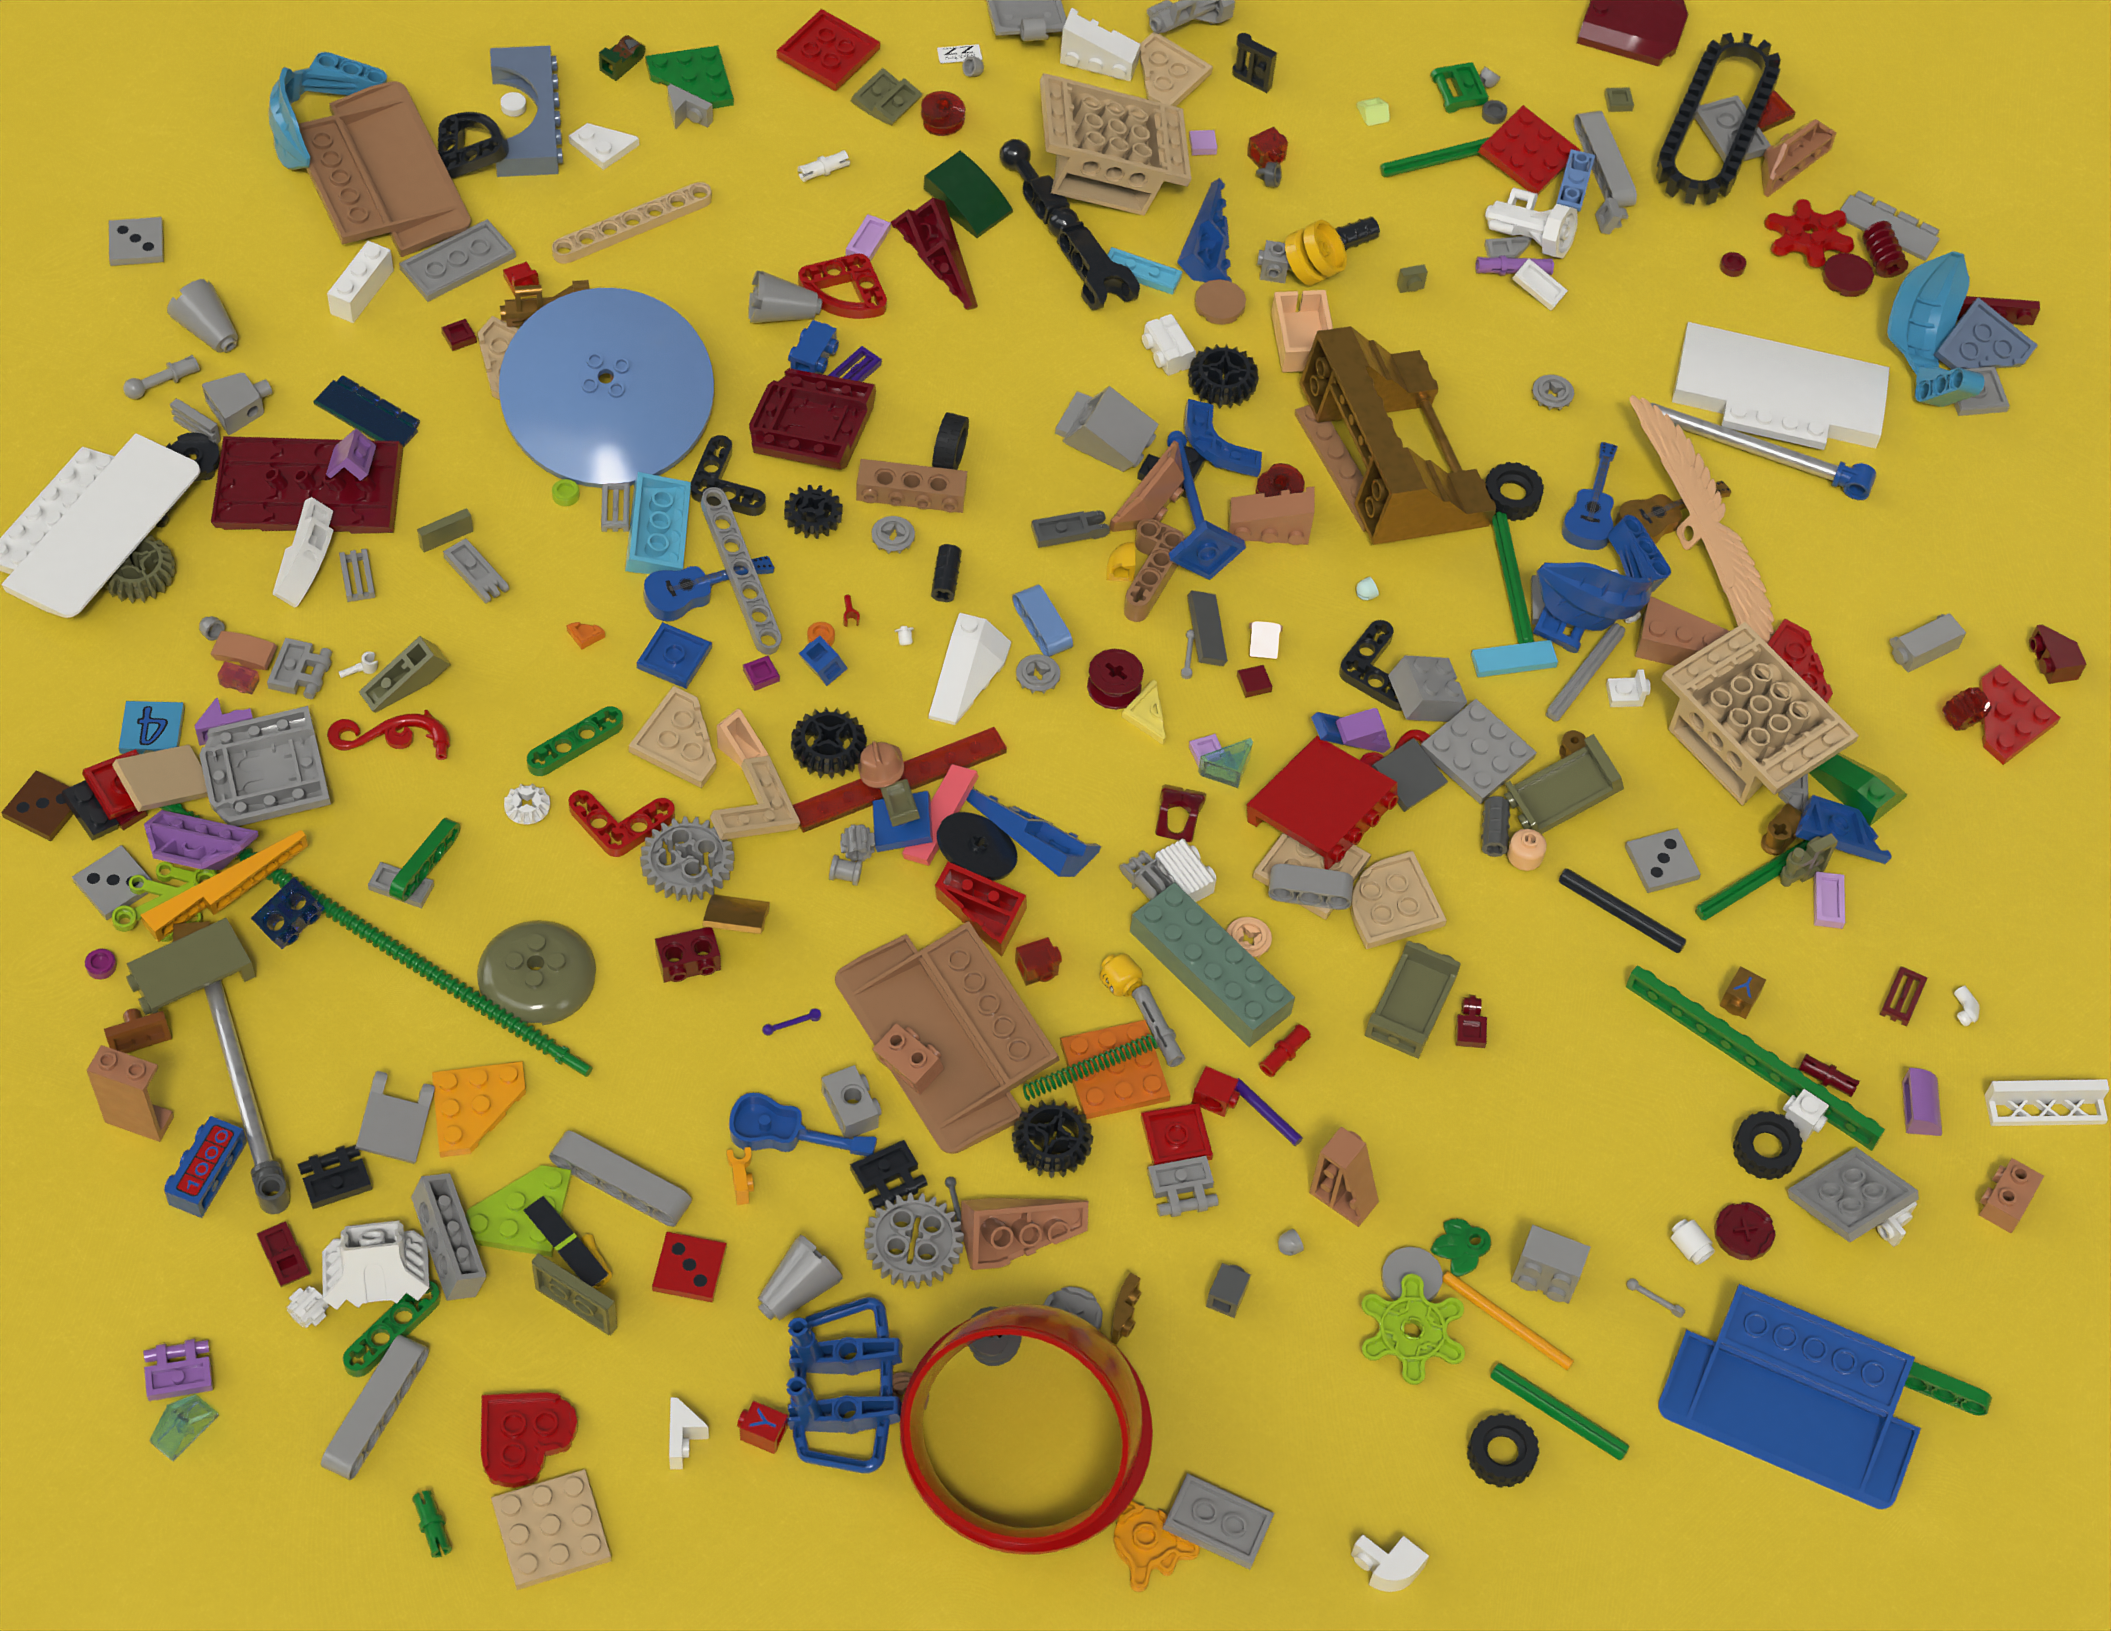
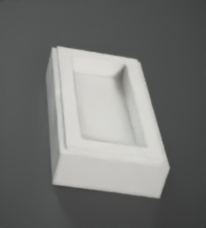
[1512,258,1568,311]

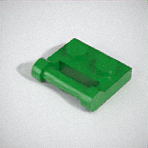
[1430,62,1489,113]

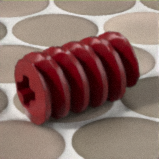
[1862,221,1909,278]

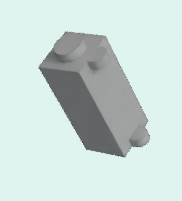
[1890,613,1966,672]

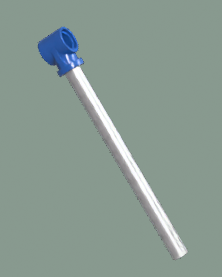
[1651,403,1876,500]

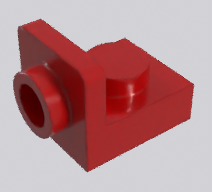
[503,262,539,296]

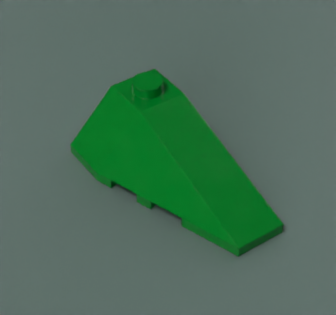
[1809,753,1907,826]

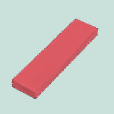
[902,764,979,866]

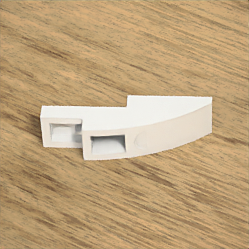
[273,497,333,608]

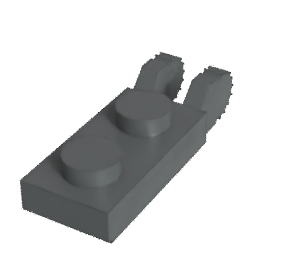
[1031,510,1110,548]

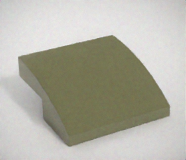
[851,68,923,125]

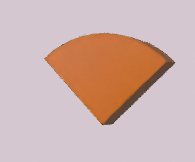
[567,622,605,650]

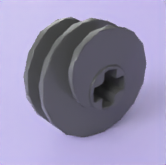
[968,1306,1022,1366]

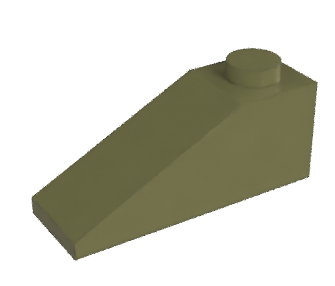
[359,636,450,713]

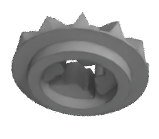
[1532,375,1574,410]
[872,516,915,554]
[1016,654,1060,694]

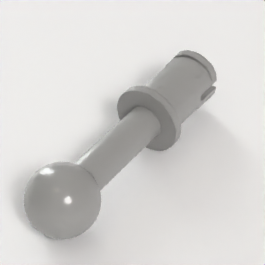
[123,355,200,399]

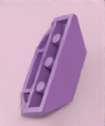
[144,810,258,870]

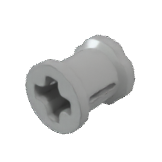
[829,855,863,886]

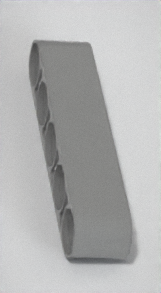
[1574,111,1637,208]
[549,1131,692,1227]
[321,1335,429,1480]

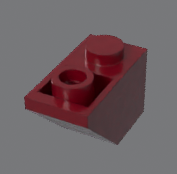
[2029,624,2087,684]

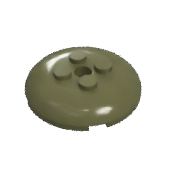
[477,920,596,1025]

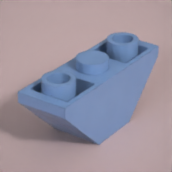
[1556,149,1595,212]

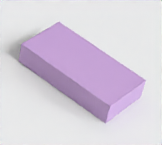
[846,214,891,261]
[1813,872,1845,929]

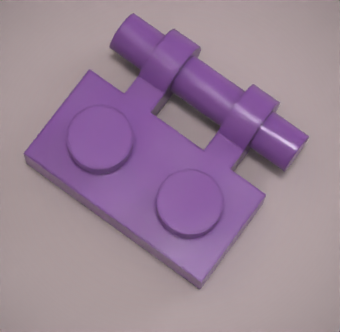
[144,1339,213,1401]

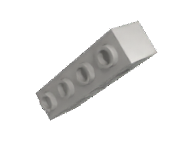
[411,1173,487,1301]

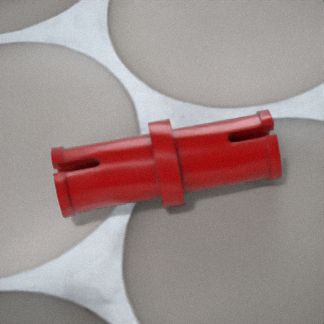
[1259,1024,1311,1077]

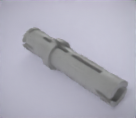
[1132,986,1185,1067]

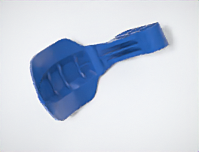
[1537,515,1671,631]

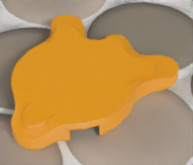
[1113,1501,1200,1592]

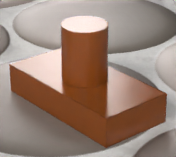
[104,1008,172,1054]

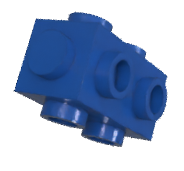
[788,320,839,374]

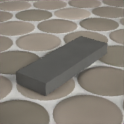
[1188,590,1227,666]

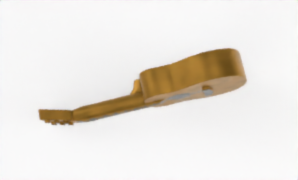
[1615,481,1731,544]

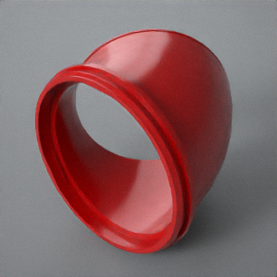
[900,1304,1153,1555]

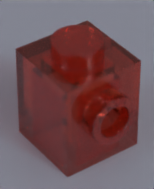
[1247,126,1288,169]
[1015,937,1062,986]

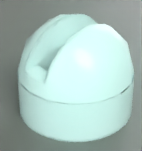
[1356,577,1379,601]

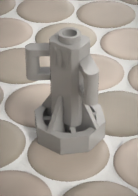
[1147,0,1235,33]

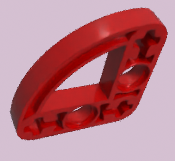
[798,253,887,319]

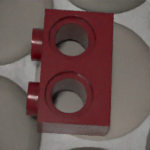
[655,927,721,983]

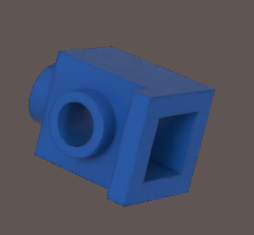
[799,636,848,686]

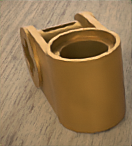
[1761,803,1802,856]

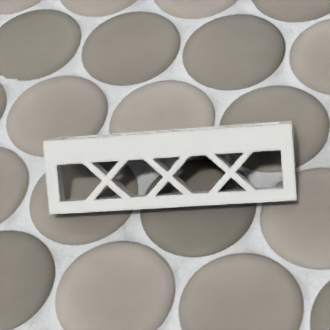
[1985,1079,2109,1126]

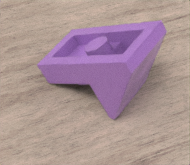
[194,698,253,746]
[1336,708,1391,753]

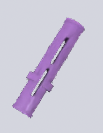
[1476,255,1554,276]

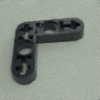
[690,435,766,516]
[1339,620,1402,711]

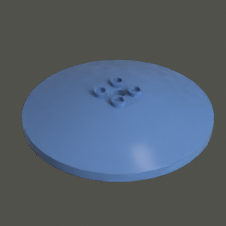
[499,288,714,488]

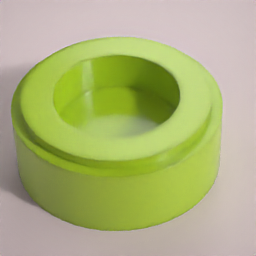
[552,479,580,506]

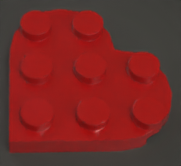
[481,1392,578,1488]

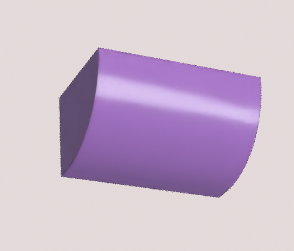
[1902,1068,1942,1136]

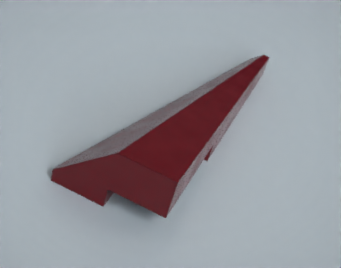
[891,198,978,310]

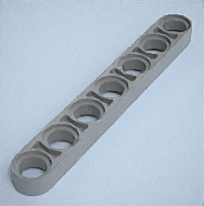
[701,487,782,655]

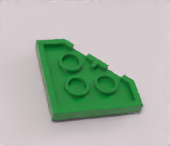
[645,45,734,109]

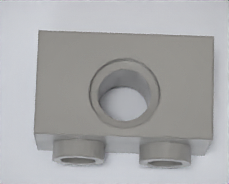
[822,1065,882,1139]

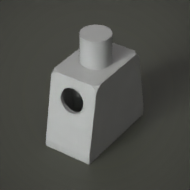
[202,373,272,436]

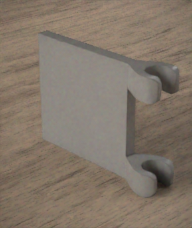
[355,1071,435,1164]

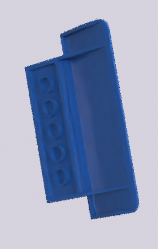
[1658,1284,1921,1509]

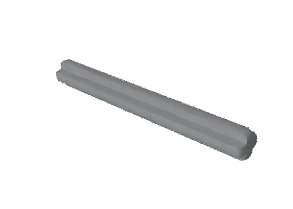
[1546,623,1625,721]

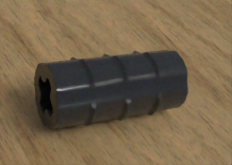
[1335,216,1380,251]
[931,544,962,602]

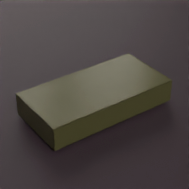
[417,508,473,552]
[880,779,920,827]

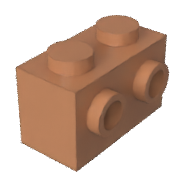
[872,1023,944,1095]
[1979,1158,2044,1233]

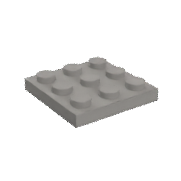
[1421,699,1537,804]
[1788,1147,1919,1242]

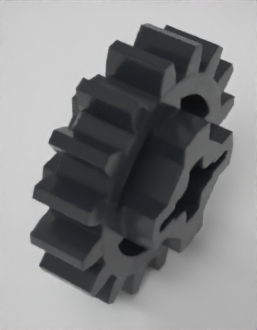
[784,485,843,539]

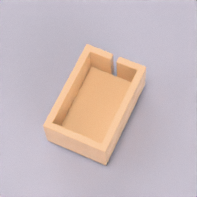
[1271,290,1333,372]

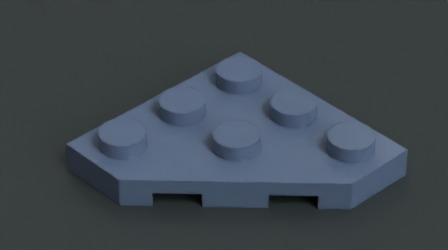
[1934,298,2038,370]

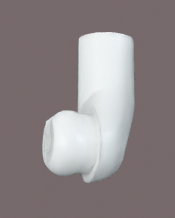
[1954,986,1980,1026]

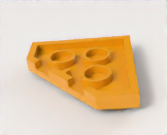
[432,1061,526,1158]

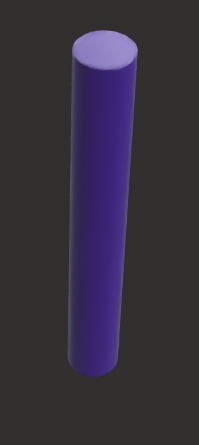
[1236,1078,1303,1146]

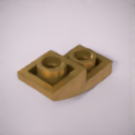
[1111,1272,1142,1345]

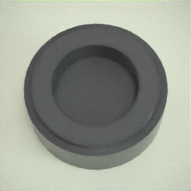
[1482,100,1507,124]

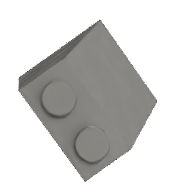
[1063,386,1159,472]

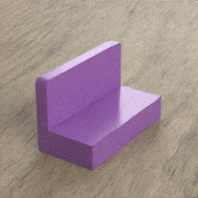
[326,429,376,481]

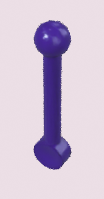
[762,1008,821,1036]

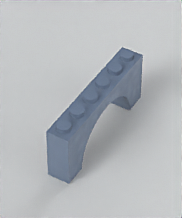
[490,46,563,177]

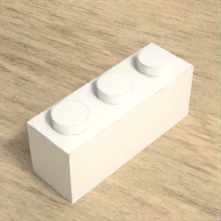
[327,241,394,323]

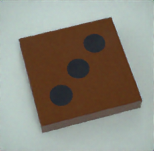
[1,770,73,841]

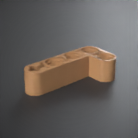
[1124,519,1185,622]

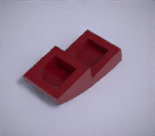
[257,1221,310,1287]

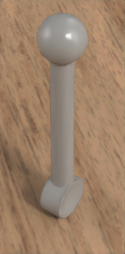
[1181,629,1195,679]
[1627,1279,1685,1318]

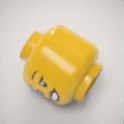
[1100,954,1143,997]

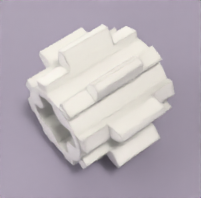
[286,1286,329,1328]

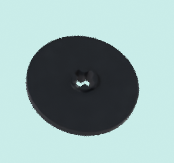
[937,812,1018,881]

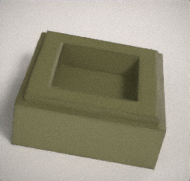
[1604,87,1634,112]

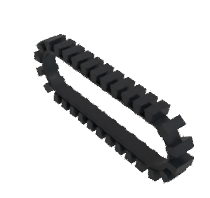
[1656,32,1781,205]

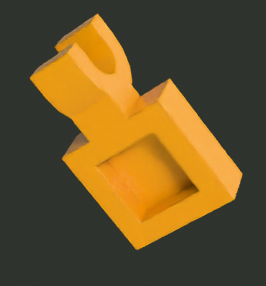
[726,1147,754,1205]

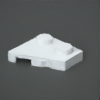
[569,123,639,170]

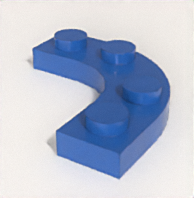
[1184,399,1262,477]

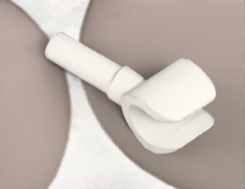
[339,651,378,678]

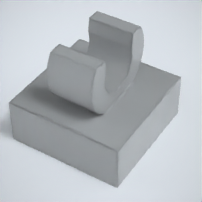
[1595,197,1629,234]

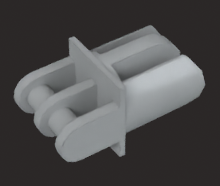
[1120,850,1173,901]

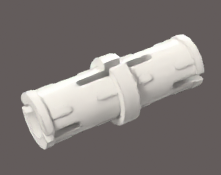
[798,150,850,182]

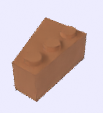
[1228,486,1315,545]

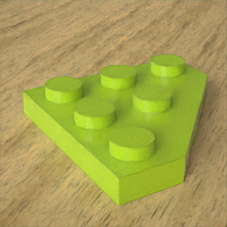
[466,1165,572,1257]

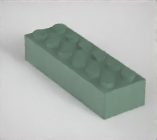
[1130,882,1295,1047]

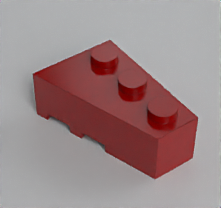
[935,862,1027,957]

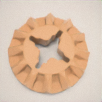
[1226,917,1272,959]

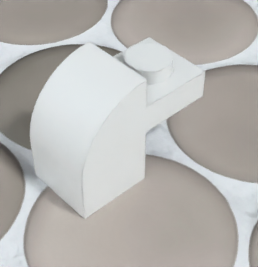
[1351,1535,1429,1592]

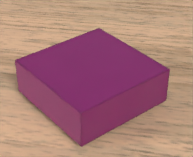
[743,656,780,691]

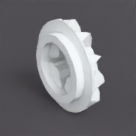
[504,783,550,824]

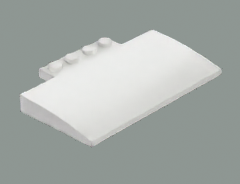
[1672,322,1889,450]

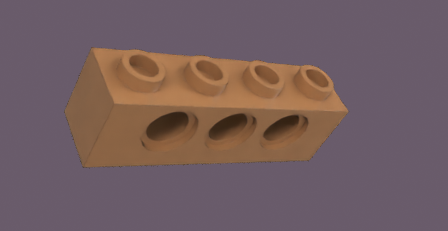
[856,459,967,513]

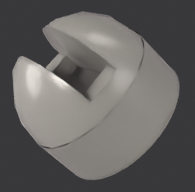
[962,56,984,77]
[1479,67,1501,88]
[199,616,225,641]
[1278,1229,1304,1256]

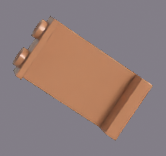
[86,1045,174,1142]

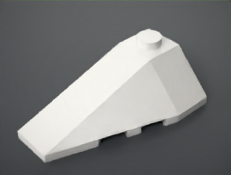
[928,613,1011,725]

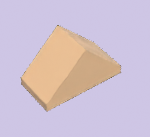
[717,709,769,767]

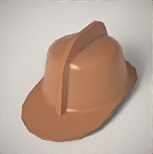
[858,740,904,788]

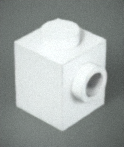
[1783,1089,1829,1142]

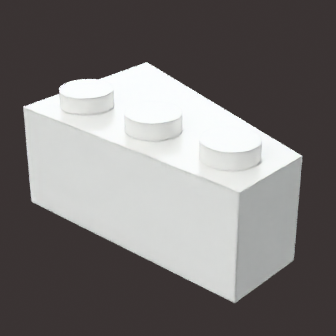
[1060,8,1140,81]

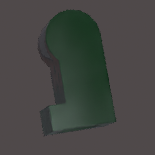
[599,35,646,81]

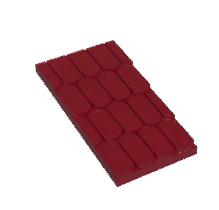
[211,436,403,534]

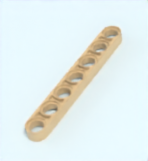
[552,182,712,264]

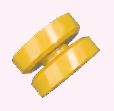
[1285,219,1347,286]

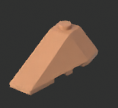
[961,1198,1089,1270]

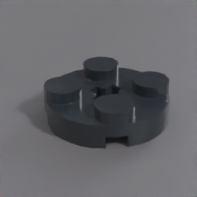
[166,432,220,482]

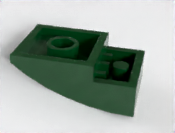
[924,150,1013,238]

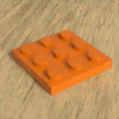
[1060,1020,1170,1119]

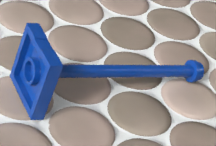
[1167,431,1246,580]

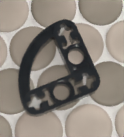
[438,112,508,179]

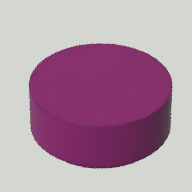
[85,949,117,979]

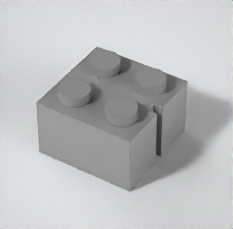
[1388,655,1467,722]
[1511,1225,1590,1304]

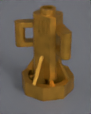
[500,280,590,327]

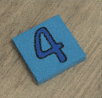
[119,701,185,754]

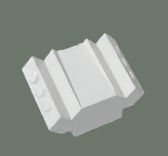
[322,1220,429,1310]

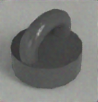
[1256,162,1282,188]

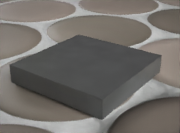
[1372,738,1448,812]

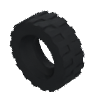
[932,412,969,470]
[1485,462,1544,521]
[1733,1111,1803,1180]
[1467,1413,1539,1488]

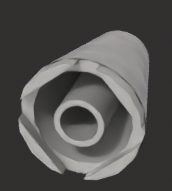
[748,270,822,323]
[167,279,238,353]
[758,1235,843,1320]

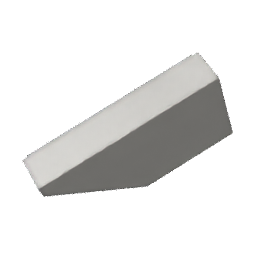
[1484,236,1532,258]
[1778,773,1808,813]

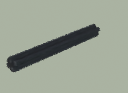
[1559,868,1687,953]

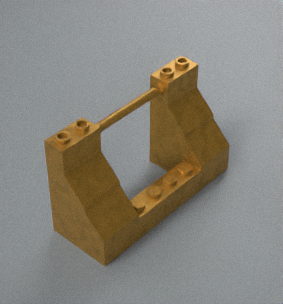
[1300,326,1496,545]

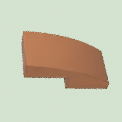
[211,631,277,670]

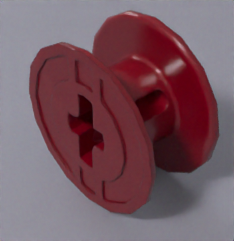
[1087,648,1144,710]

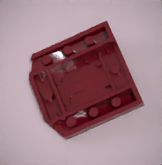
[1577,0,1688,66]
[749,368,876,470]

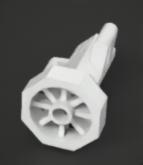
[1485,188,1578,259]

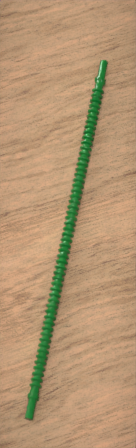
[159,803,593,1077]

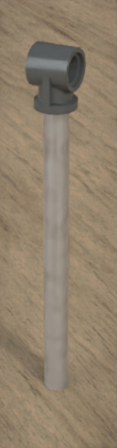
[204,980,290,1214]

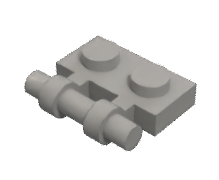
[267,638,332,699]
[1147,1156,1219,1217]

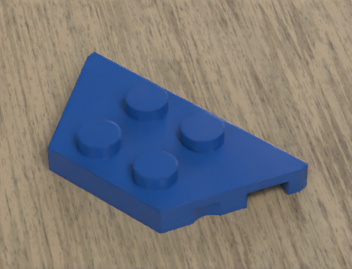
[1795,795,1892,864]

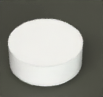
[501,92,526,117]

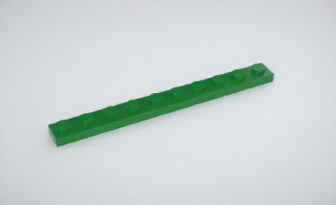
[1626,965,1885,1151]

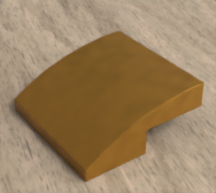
[703,895,770,934]

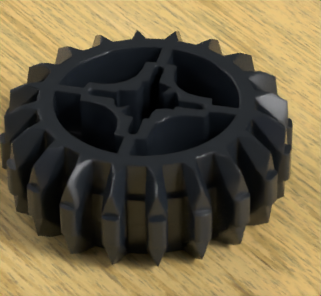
[1188,344,1259,409]
[791,707,867,779]
[1012,1099,1093,1179]

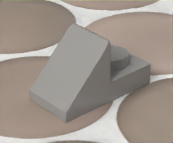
[667,84,713,129]

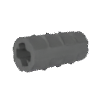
[1481,796,1510,857]

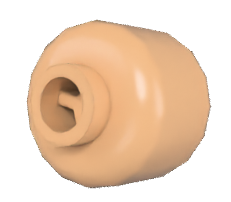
[1507,829,1547,871]

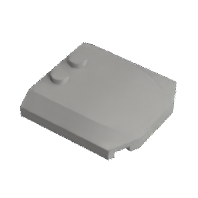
[199,706,331,826]

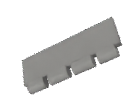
[1840,191,1940,261]

